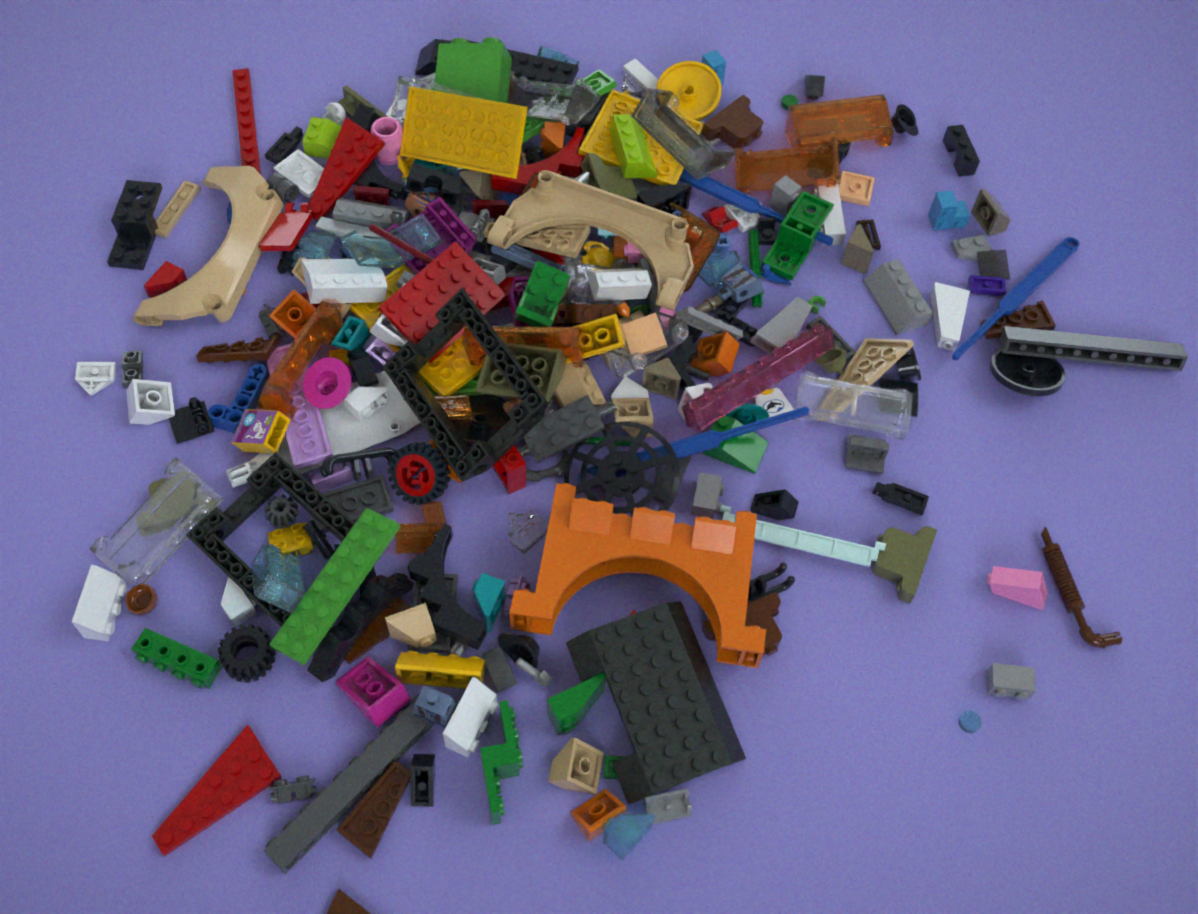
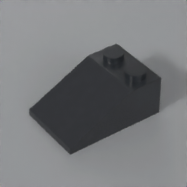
[637,183,692,214]

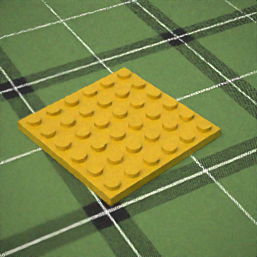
[578,89,704,186]

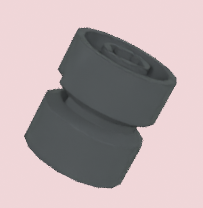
[267,173,299,204]

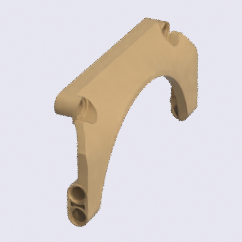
[133,166,284,326]
[487,170,694,311]

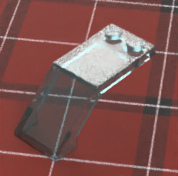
[340,214,442,268]

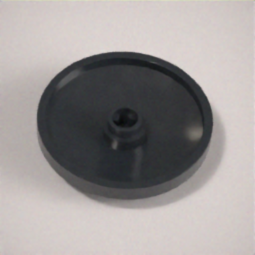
[990,348,1065,396]
[443,394,511,448]

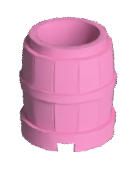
[371,117,405,166]

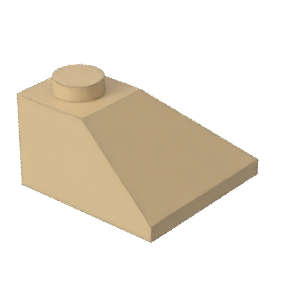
[612,398,653,438]
[385,603,437,648]
[548,737,604,794]

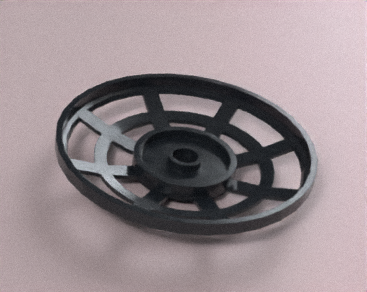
[564,422,680,517]

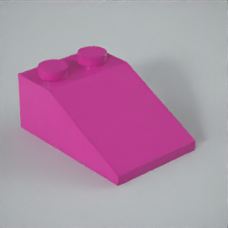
[335,656,411,728]

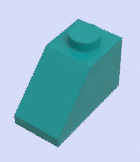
[332,316,370,350]

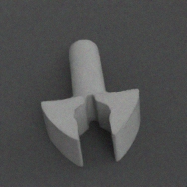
[516,658,552,687]

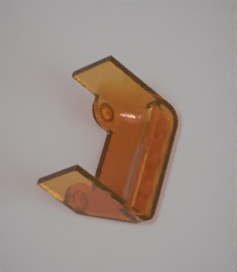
[635,202,720,292]

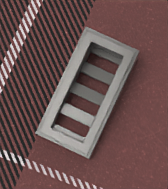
[473,257,506,285]

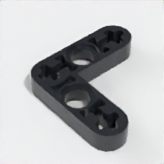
[714,297,758,346]

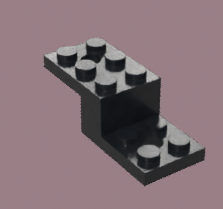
[107,180,163,270]

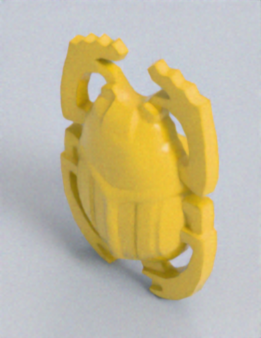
[581,241,626,270]

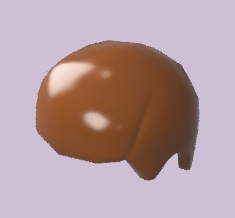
[125,583,158,615]

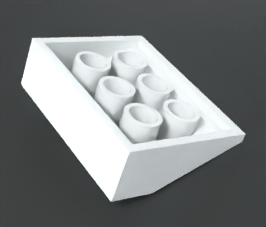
[301,259,387,304]

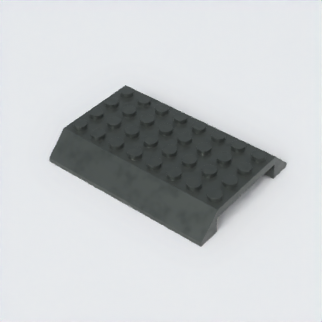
[566,601,746,805]

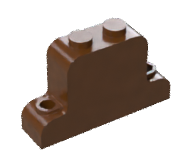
[700,95,763,150]
[552,304,620,324]
[702,592,782,656]

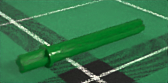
[748,229,764,308]

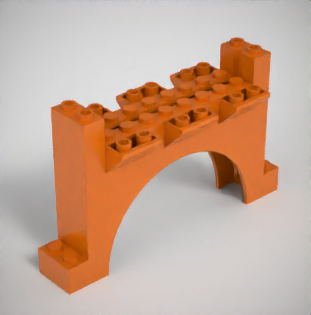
[509,483,766,668]

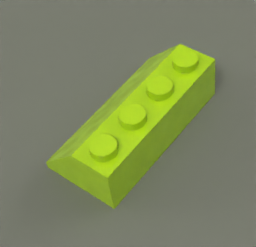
[610,114,658,178]

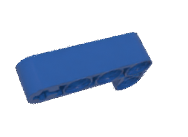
[208,364,270,433]

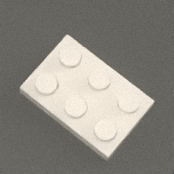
[273,149,324,199]

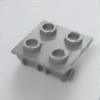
[459,209,495,243]

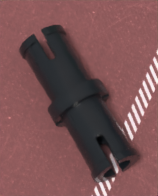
[303,520,334,560]

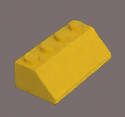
[545,314,625,364]
[395,651,485,689]

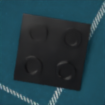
[169,397,215,444]

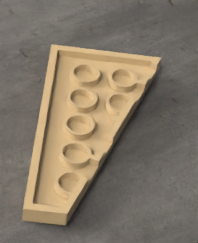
[483,222,590,258]
[815,338,914,421]

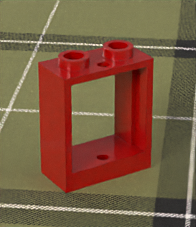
[492,445,526,494]

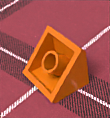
[269,289,321,340]
[570,788,627,841]

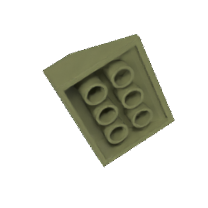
[475,342,567,403]

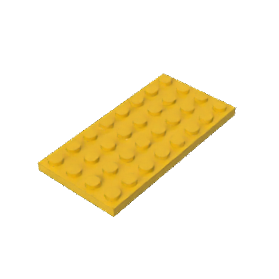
[400,86,528,179]
[349,264,486,400]

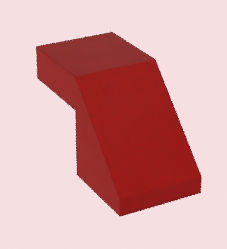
[702,206,738,233]

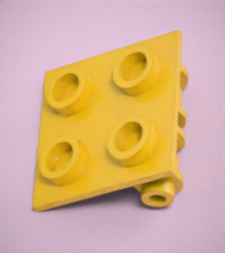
[267,522,314,562]

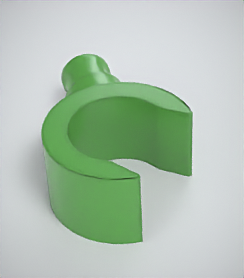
[807,296,826,314]

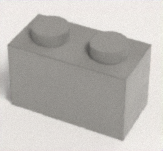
[770,175,801,216]
[691,472,724,519]
[987,663,1036,700]

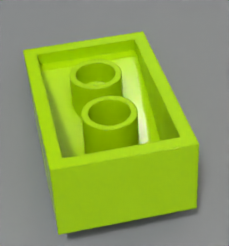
[302,117,342,159]

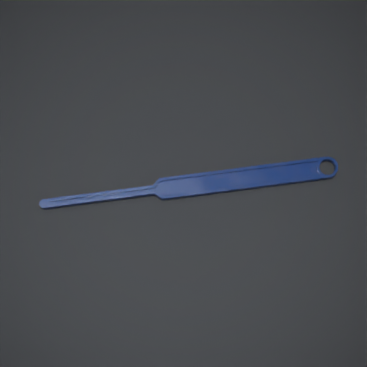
[679,167,833,246]
[952,237,1080,360]
[578,407,809,484]

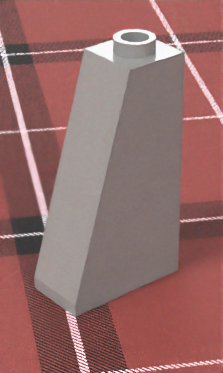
[750,297,813,361]

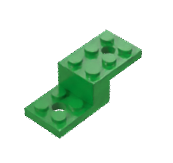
[761,191,834,281]
[480,700,523,825]

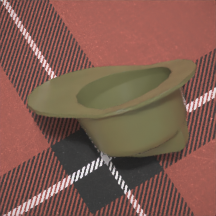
[811,344,847,374]

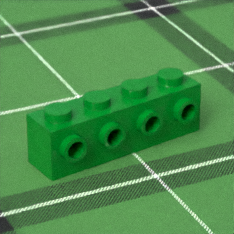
[131,628,222,689]

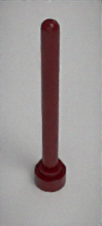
[369,224,434,264]

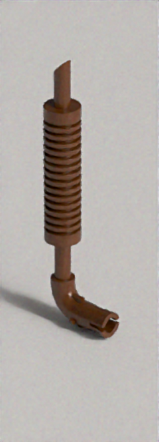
[1041,526,1122,649]

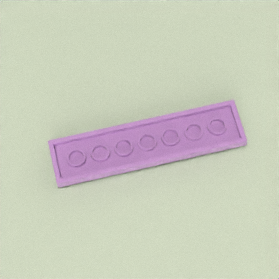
[267,341,333,470]

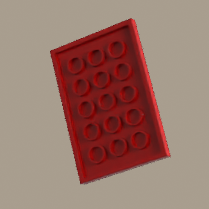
[378,241,506,364]

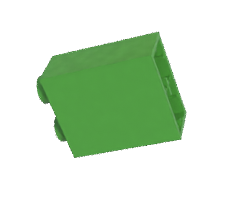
[434,37,512,103]

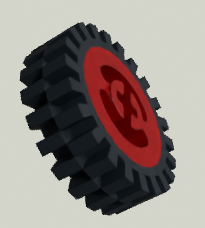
[388,442,451,505]

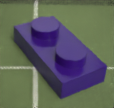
[968,275,1006,296]

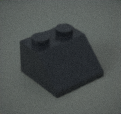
[415,39,451,76]

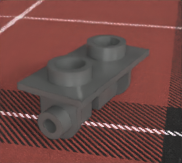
[259,304,288,339]
[269,775,317,804]

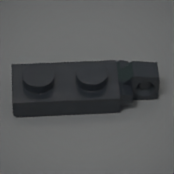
[265,126,304,164]
[873,482,929,515]

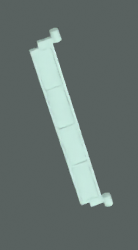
[720,505,886,567]

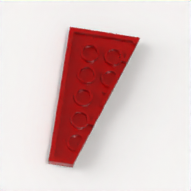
[308,118,385,221]
[152,725,282,856]

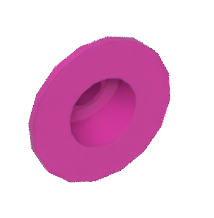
[303,357,352,409]

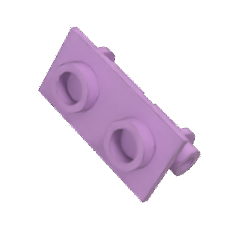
[502,575,530,617]

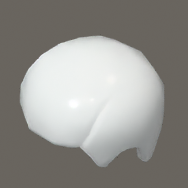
[322,102,346,126]

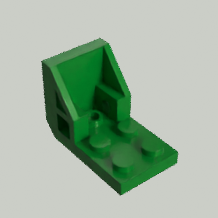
[513,261,571,332]

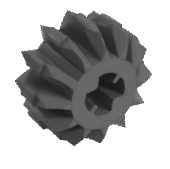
[264,494,299,529]

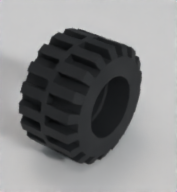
[218,624,276,683]

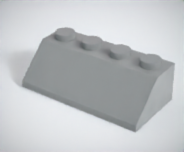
[333,197,410,230]
[863,259,933,335]

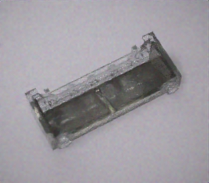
[508,71,600,125]
[631,88,736,179]

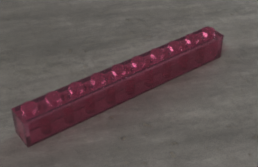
[682,324,835,431]

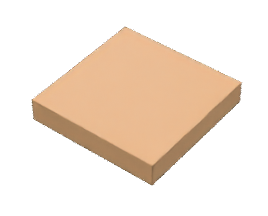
[838,171,875,206]
[622,313,668,359]

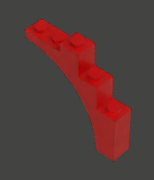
[491,127,586,195]

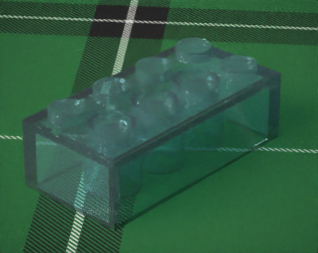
[251,544,306,614]

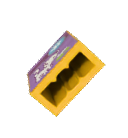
[231,409,291,454]

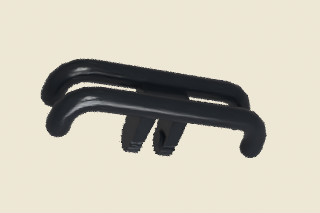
[321,447,397,481]
[747,562,795,604]

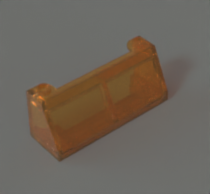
[785,94,894,157]
[734,139,840,194]
[257,301,344,418]
[462,326,586,367]

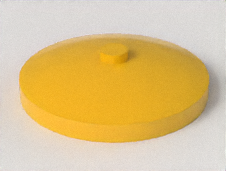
[656,61,722,121]

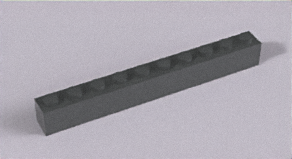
[999,326,1188,371]
[264,694,435,874]

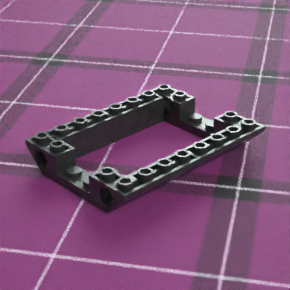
[382,288,548,482]
[186,452,373,627]

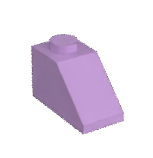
[363,334,395,365]

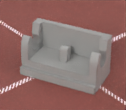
[644,789,692,825]

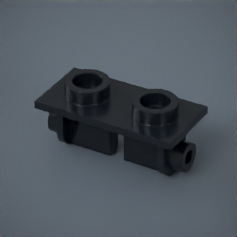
[524,142,545,164]
[277,243,302,276]

